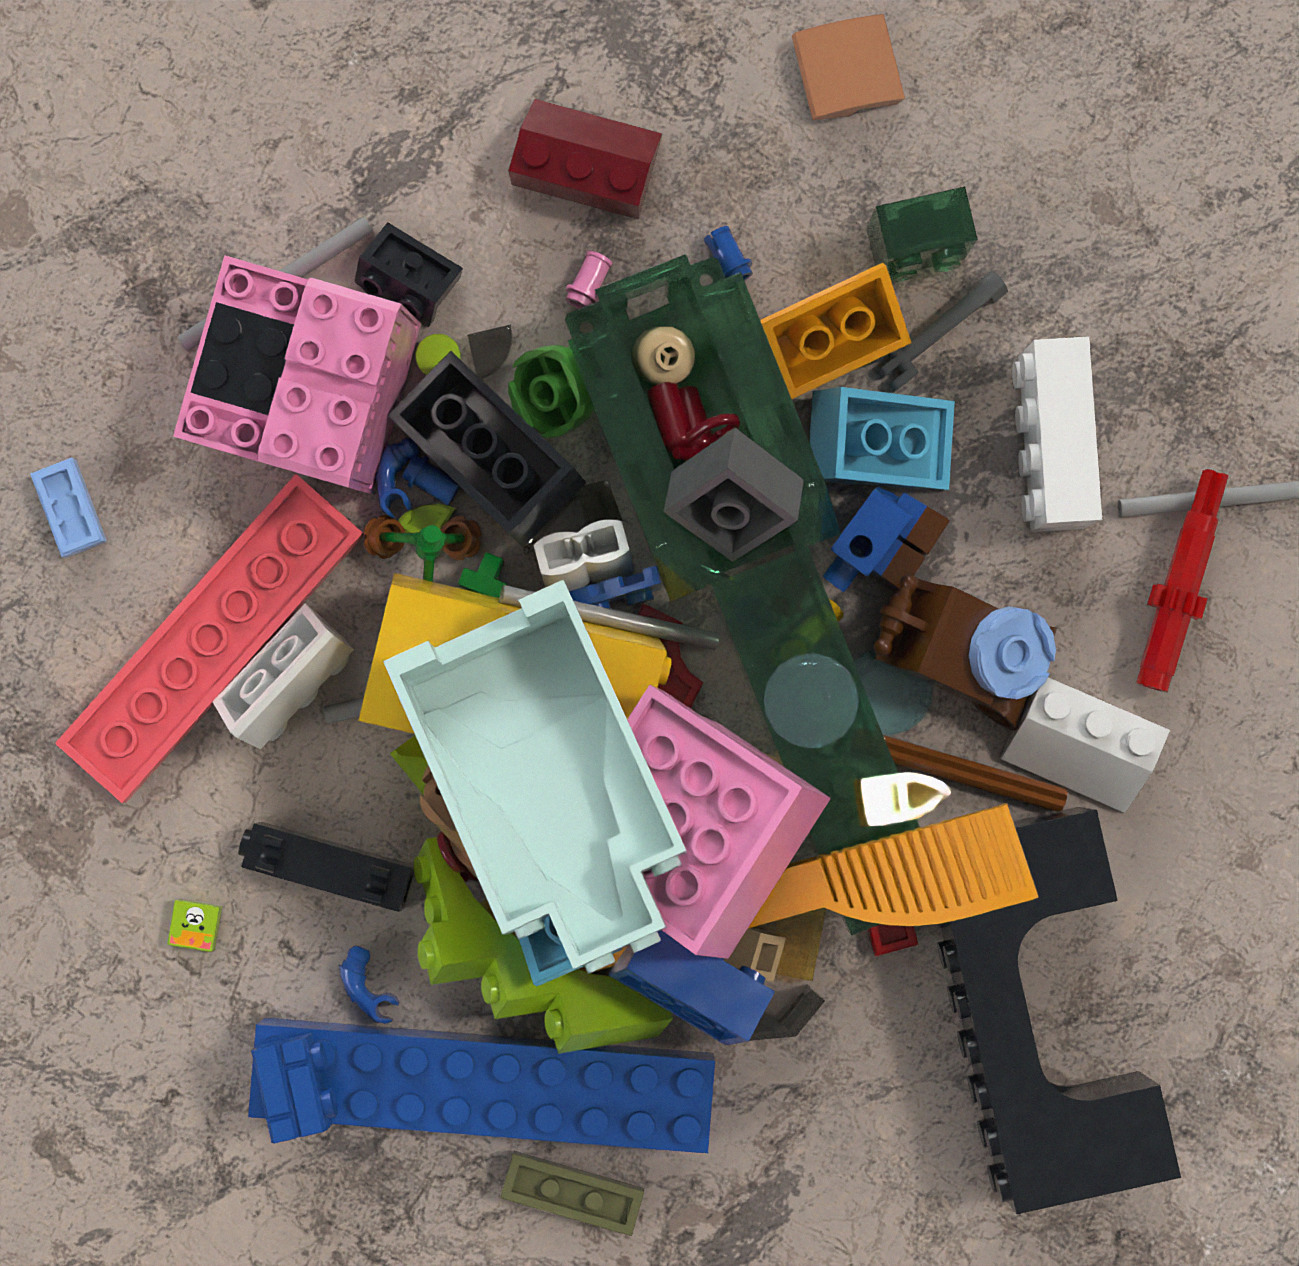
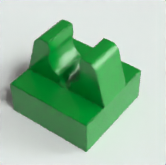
[458,552,508,598]

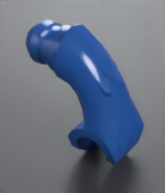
[375,438,420,519]
[339,945,400,1024]

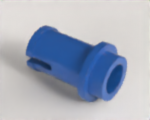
[704,226,753,286]
[402,455,460,506]

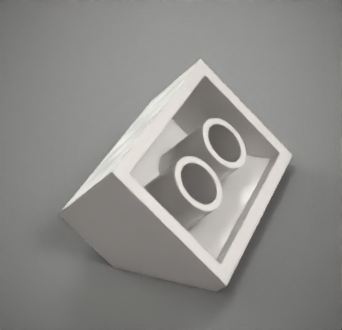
[213,603,354,749]
[1000,678,1170,813]

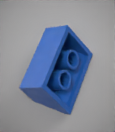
[608,930,775,1045]

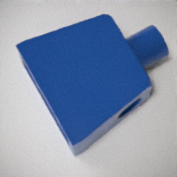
[822,489,912,592]

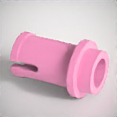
[565,251,613,311]

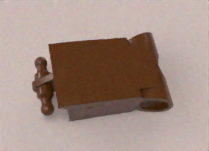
[874,574,1057,731]

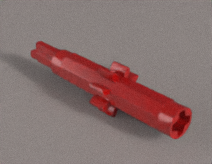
[1136,469,1229,693]

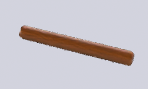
[849,728,1068,812]

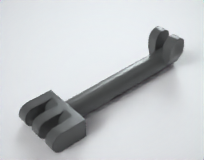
[871,270,1008,392]

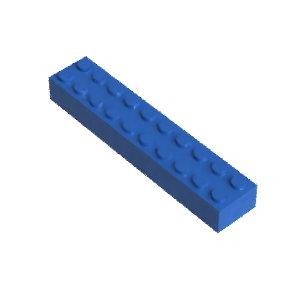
[248,1018,715,1154]

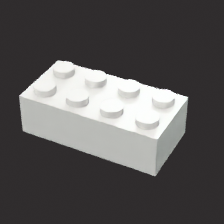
[1012,337,1102,532]

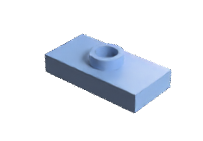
[30,458,107,558]

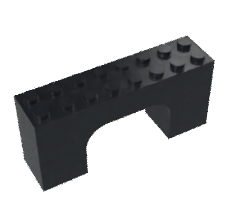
[937,807,1181,1214]

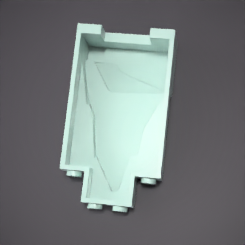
[383,580,687,974]

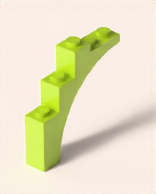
[413,837,673,1054]

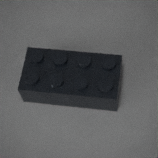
[388,351,587,548]

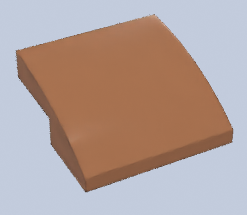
[792,14,905,120]

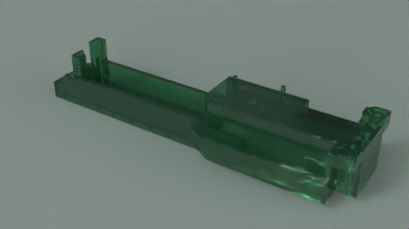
[565,254,920,936]

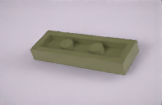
[500,1150,644,1236]

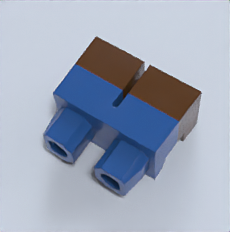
[852,487,950,594]

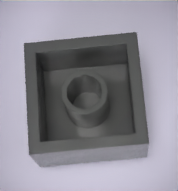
[664,428,804,562]

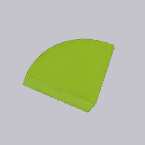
[398,503,456,533]

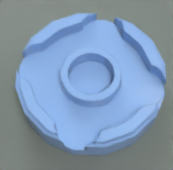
[969,606,1056,699]

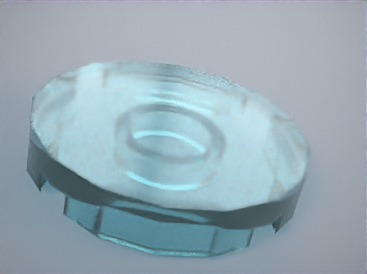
[842,649,933,735]
[763,653,859,748]

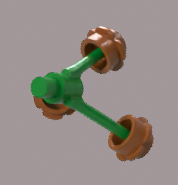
[364,515,481,582]

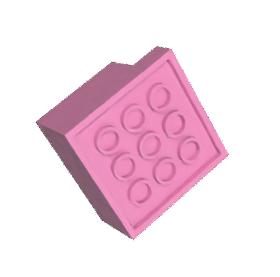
[627,685,831,959]

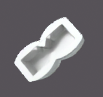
[533,519,634,591]

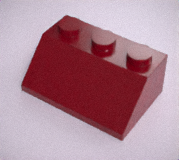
[508,99,662,220]

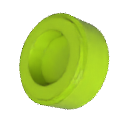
[416,334,462,376]

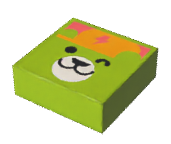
[167,899,222,952]

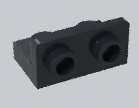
[355,222,463,327]

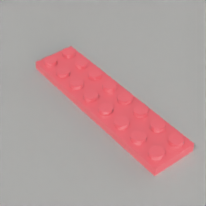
[55,474,365,803]

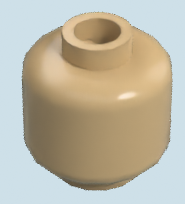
[632,327,695,385]

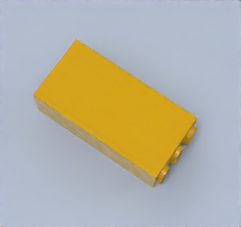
[358,573,671,734]

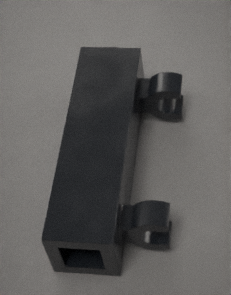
[238,822,414,912]

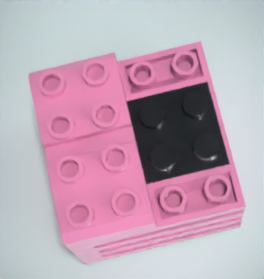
[173,255,421,495]

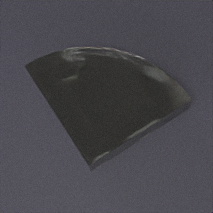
[467,324,513,379]

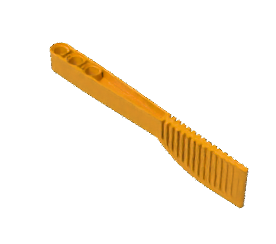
[579,803,1039,972]

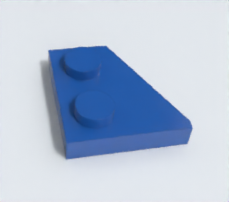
[569,565,661,609]

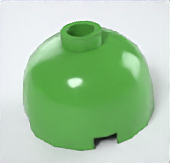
[508,345,599,438]

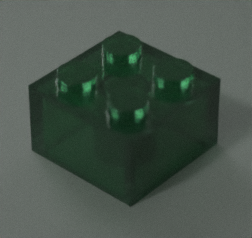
[867,186,978,282]

